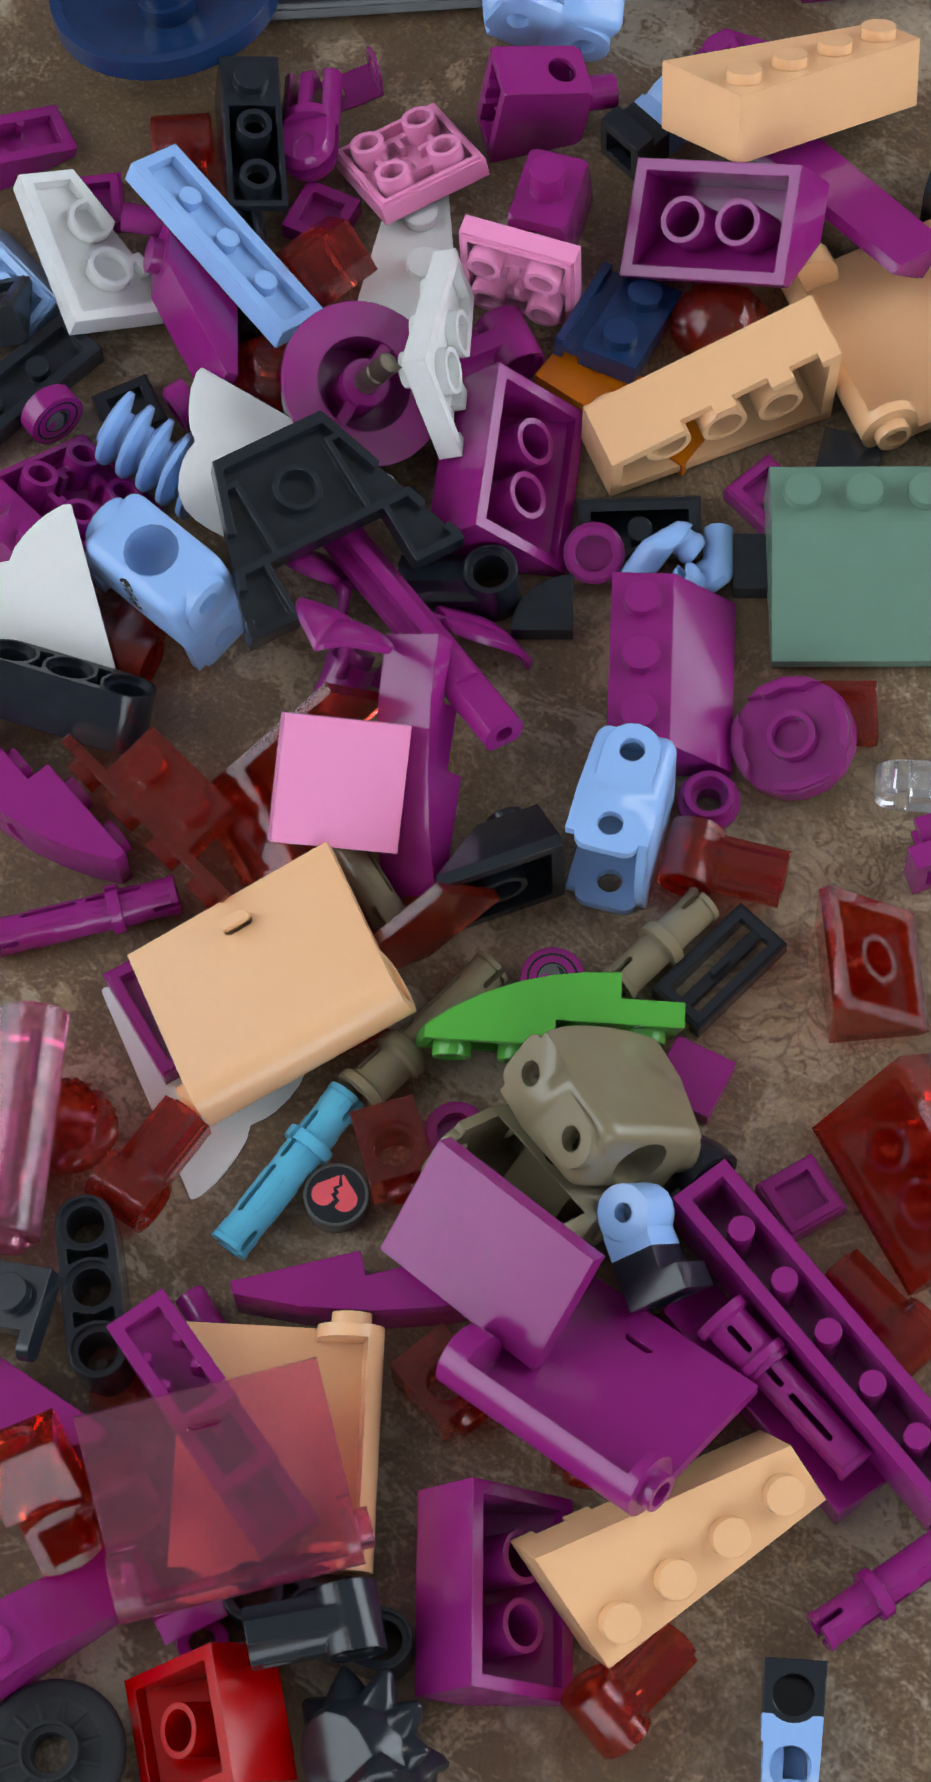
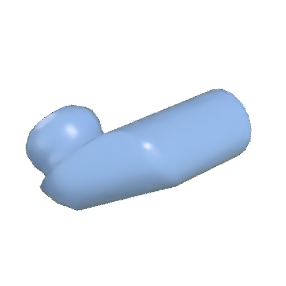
[619,521,705,573]
[672,523,734,593]

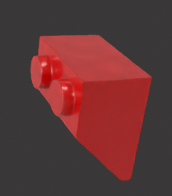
[124,1642,298,1782]

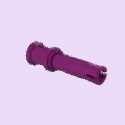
[697,1294,873,1482]

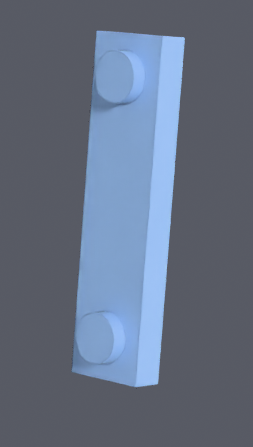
[125,143,323,348]

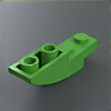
[415,972,686,1064]

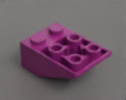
[0,434,164,562]

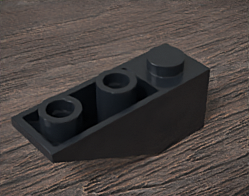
[214,56,288,211]

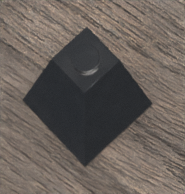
[436,804,565,935]

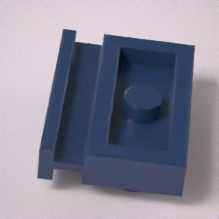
[553,261,683,384]

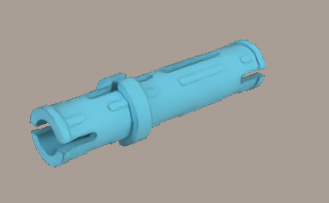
[211,1081,365,1261]

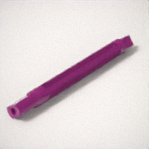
[322,527,523,751]

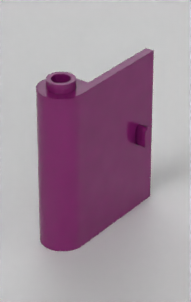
[436,1276,758,1517]

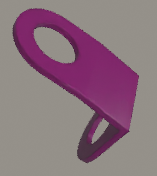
[321,46,384,112]

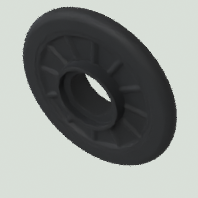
[0,1679,127,1782]

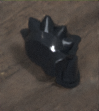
[300,1666,450,1782]

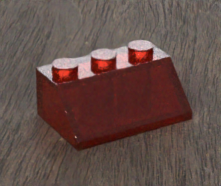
[812,1052,931,1296]

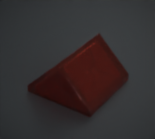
[815,885,930,1043]

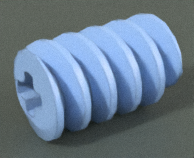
[95,391,194,520]

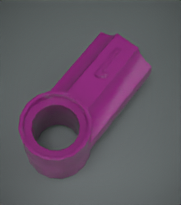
[459,305,546,379]

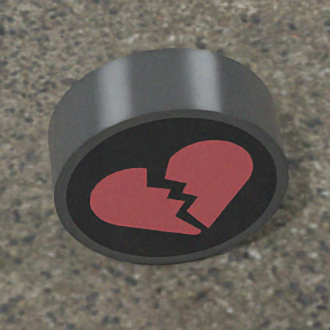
[303,1163,370,1233]

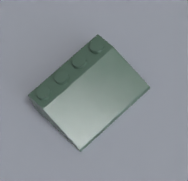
[763,466,931,667]

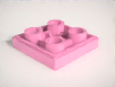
[336,103,490,226]
[459,214,582,327]
[267,711,412,854]

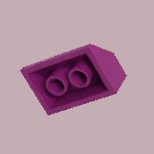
[620,158,830,288]
[431,362,583,577]
[607,572,735,777]
[415,1477,573,1706]

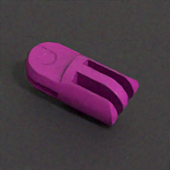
[282,68,343,182]

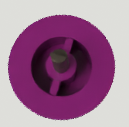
[281,301,430,468]

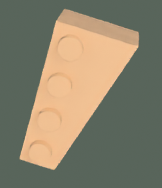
[662,19,920,162]
[581,294,843,497]
[510,1430,826,1669]

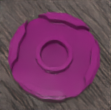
[731,676,857,801]

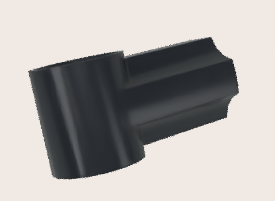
[398,544,523,622]
[241,1577,388,1671]

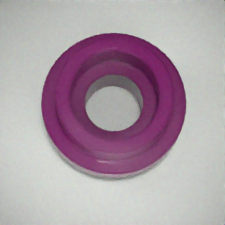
[677,770,741,833]

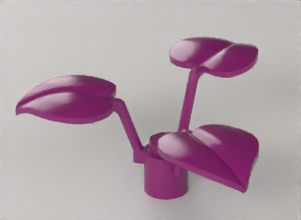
[285,551,533,717]

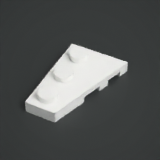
[13,169,164,336]
[357,195,453,320]
[398,248,474,460]

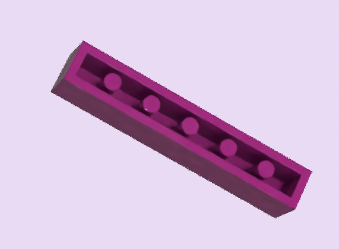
[672,1159,931,1530]

